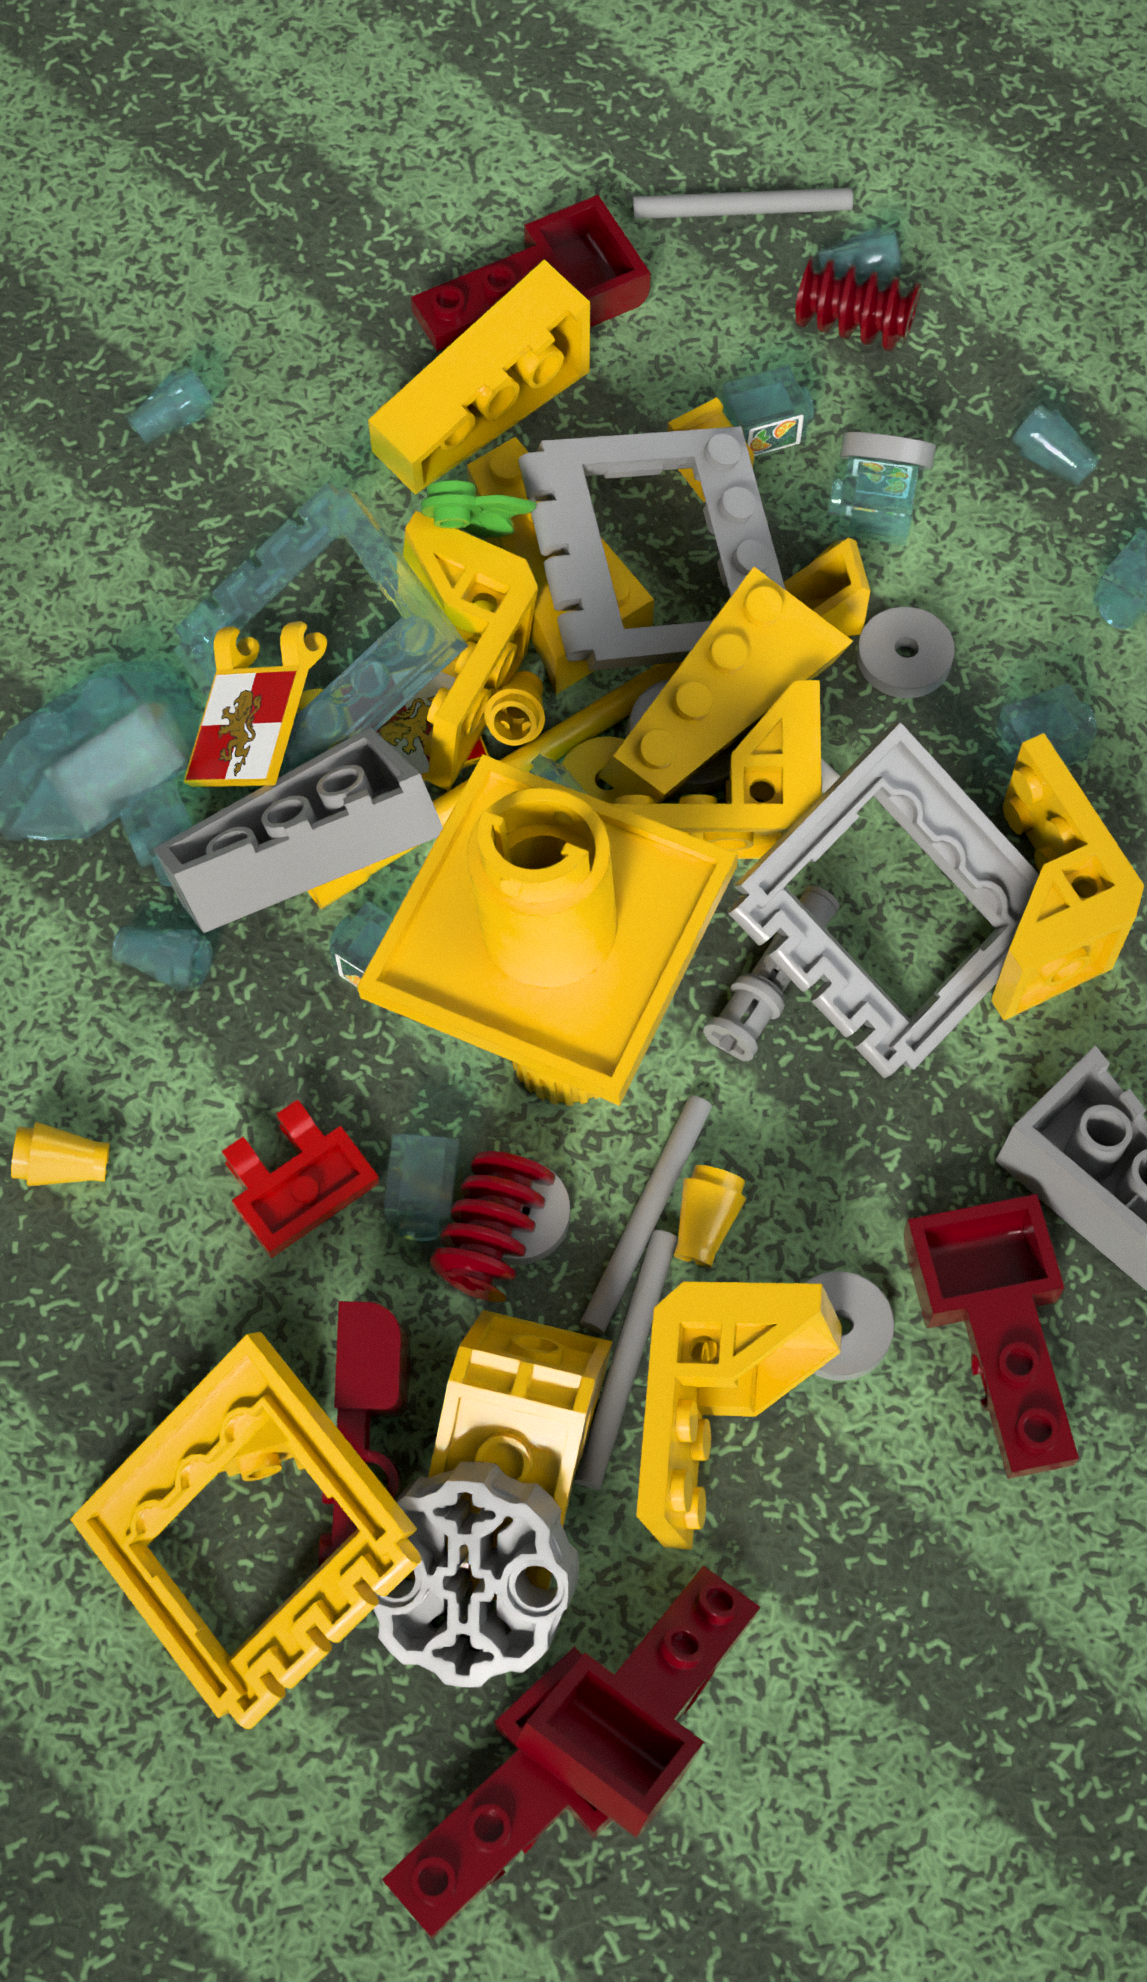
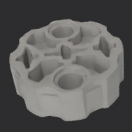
[374,1461,579,1687]

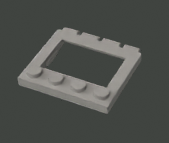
[518,427,785,671]
[727,722,1039,1078]

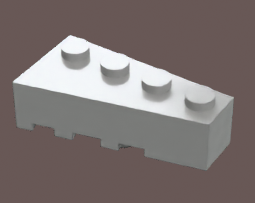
[153,726,443,933]
[996,1045,1147,1291]

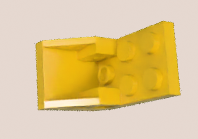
[399,511,538,791]
[612,680,822,859]
[991,733,1145,1020]
[636,1282,842,1550]
[407,1310,613,1601]

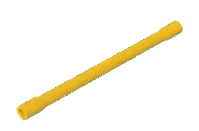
[307,662,682,909]

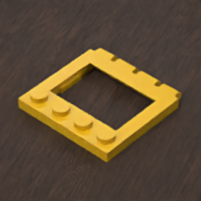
[70,1332,422,1729]

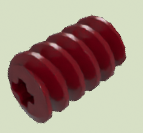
[795,256,922,351]
[430,1151,555,1302]

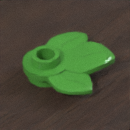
[421,481,537,538]

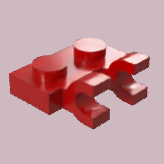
[222,1099,379,1259]

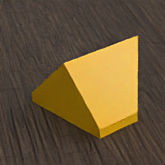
[784,537,870,637]

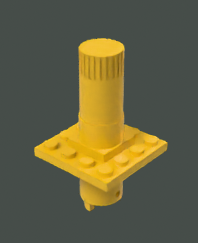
[357,754,737,1106]

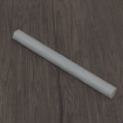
[633,188,853,219]
[580,1095,712,1335]
[574,1230,678,1490]

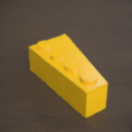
[368,260,590,495]
[467,437,654,694]
[598,566,853,804]

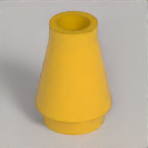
[484,671,545,746]
[11,1122,110,1187]
[674,1165,747,1268]

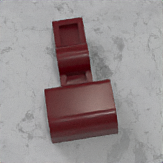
[411,195,651,352]
[904,1194,1079,1479]
[319,1301,410,1567]
[515,1565,761,1839]
[382,1646,613,1940]

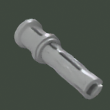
[703,886,840,1061]

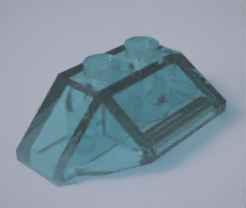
[0,660,204,841]

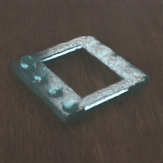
[174,481,468,779]

